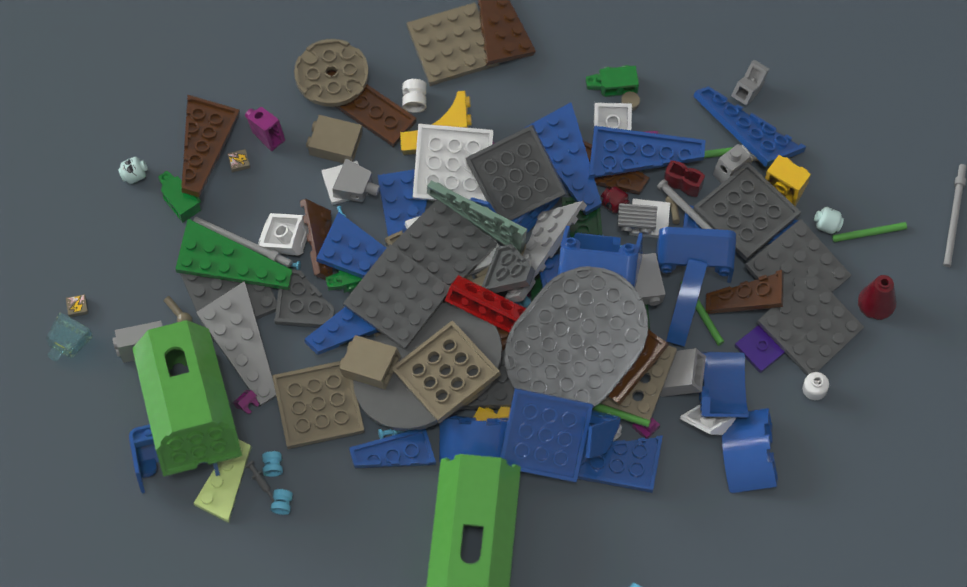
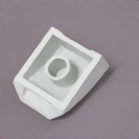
[258,213,309,256]

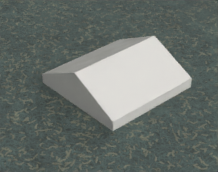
[594,103,632,130]
[680,404,736,435]

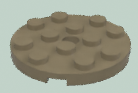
[294,39,369,107]

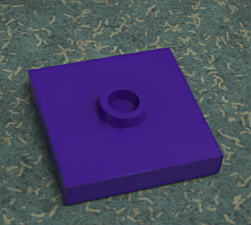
[734,325,785,373]

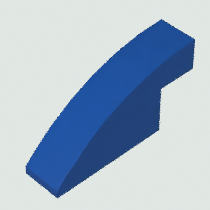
[666,258,708,347]

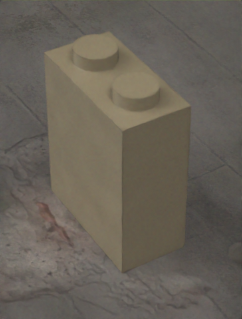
[306,115,363,163]
[339,335,401,390]

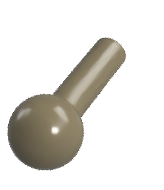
[665,195,680,224]
[163,296,192,322]

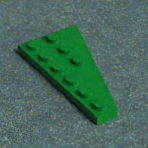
[175,219,292,290]

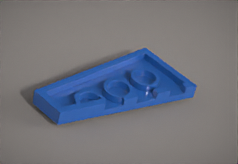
[349,428,436,468]

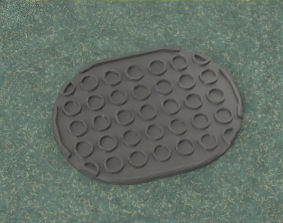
[505,266,648,408]
[353,303,502,431]

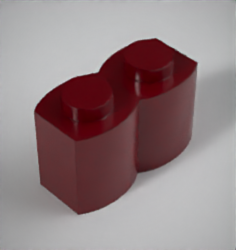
[664,160,705,197]

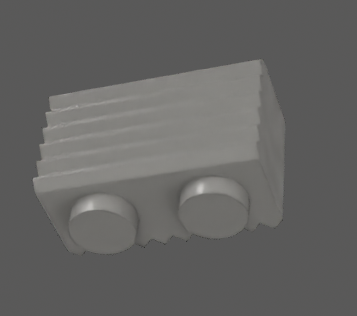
[617,203,657,233]

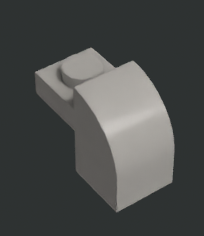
[731,60,770,105]

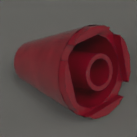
[858,275,897,320]

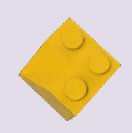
[765,155,811,206]

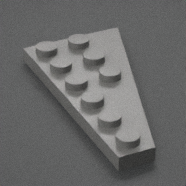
[505,201,587,303]
[196,281,276,407]

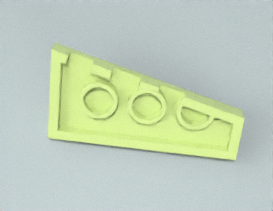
[194,439,251,523]

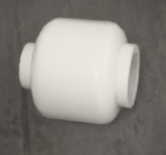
[802,372,829,401]

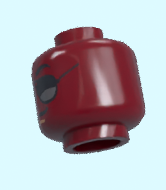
[601,186,630,214]

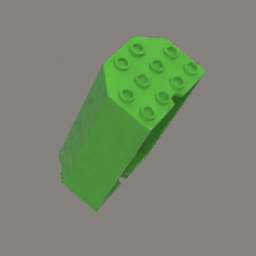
[132,320,242,477]
[426,454,521,587]

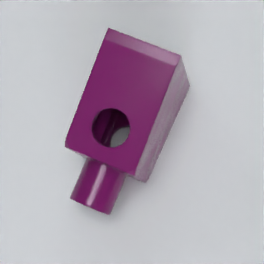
[245,107,285,152]

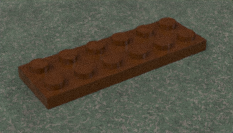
[327,70,417,147]

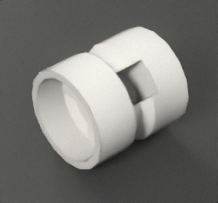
[403,79,426,113]

